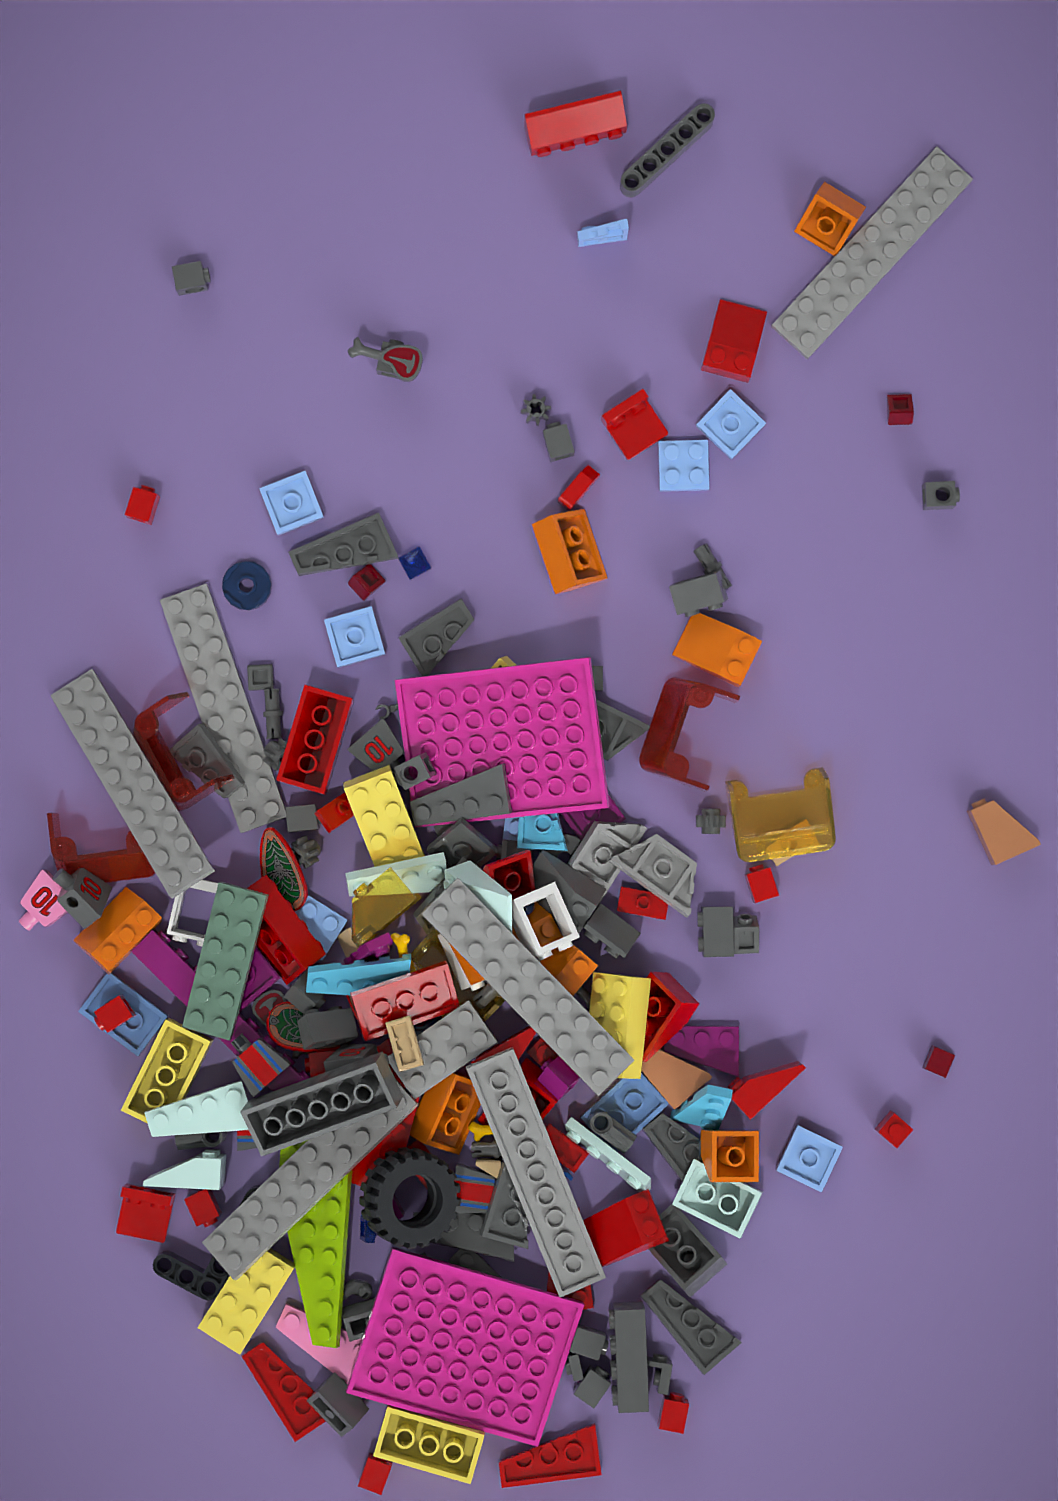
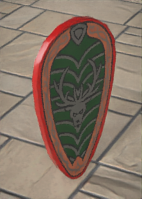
[260,827,308,911]
[266,1002,350,1052]

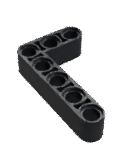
[152,1185,260,1300]

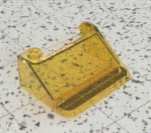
[725,767,836,862]

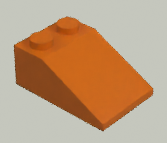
[672,613,762,687]

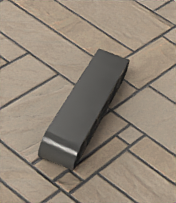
[620,103,715,198]

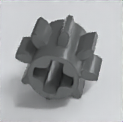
[521,394,551,426]
[263,738,287,771]
[696,809,726,834]
[291,836,321,869]

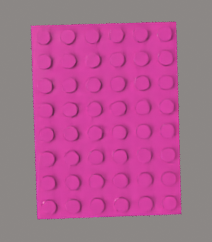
[395,657,610,828]
[346,1247,584,1447]

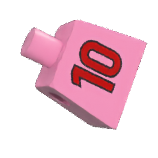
[19,870,68,931]

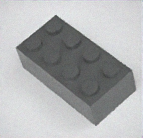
[608,1301,649,1413]

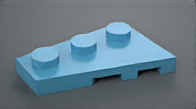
[517,813,568,851]
[670,1085,733,1130]

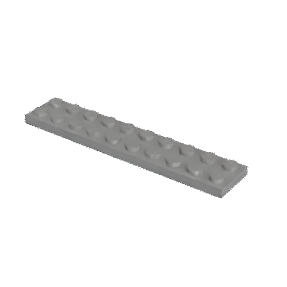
[771,147,973,360]
[160,584,286,833]
[50,669,215,899]
[421,878,634,1096]
[466,1047,606,1297]
[202,1079,419,1280]

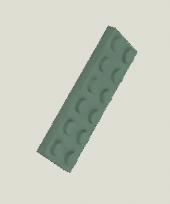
[182,881,269,1041]

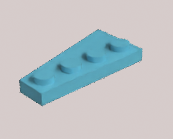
[306,954,411,995]

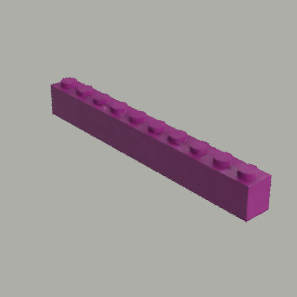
[131,930,311,1091]

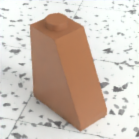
[967,798,1041,865]
[641,1049,712,1110]

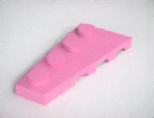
[276,1303,362,1385]

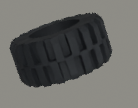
[359,1147,461,1249]

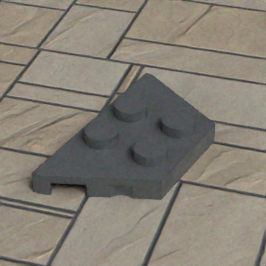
[596,700,650,761]

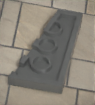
[288,513,399,576]
[410,763,512,826]

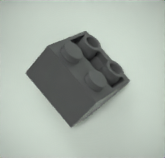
[583,903,641,959]

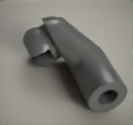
[343,1279,372,1301]

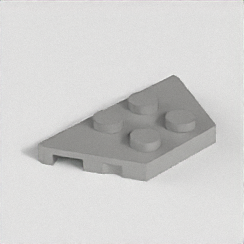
[568,821,647,908]
[609,834,697,918]

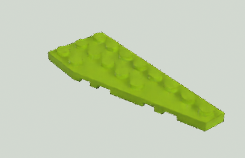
[279,1140,352,1348]

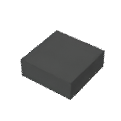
[247,664,274,691]

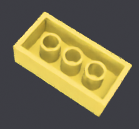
[343,765,425,867]
[589,972,651,1079]
[121,1018,214,1124]
[197,1248,295,1355]
[373,1405,485,1484]

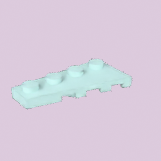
[345,852,447,897]
[144,1080,248,1137]
[565,1117,651,1192]

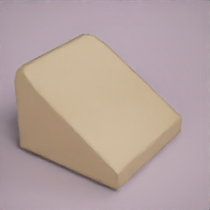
[337,927,362,957]
[476,1158,501,1178]

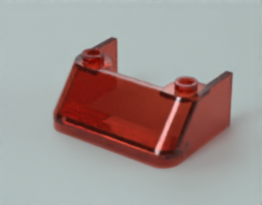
[639,677,740,792]
[132,692,235,811]
[47,813,156,883]

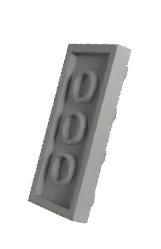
[388,1000,498,1100]

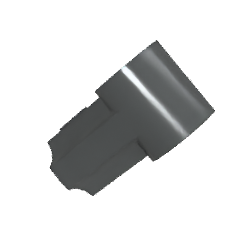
[588,1110,637,1154]
[175,1131,227,1150]

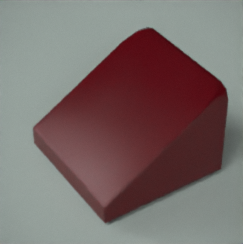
[887,394,914,425]
[348,564,386,601]
[923,1045,955,1078]

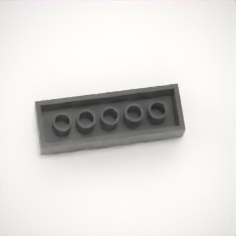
[240,1052,403,1157]

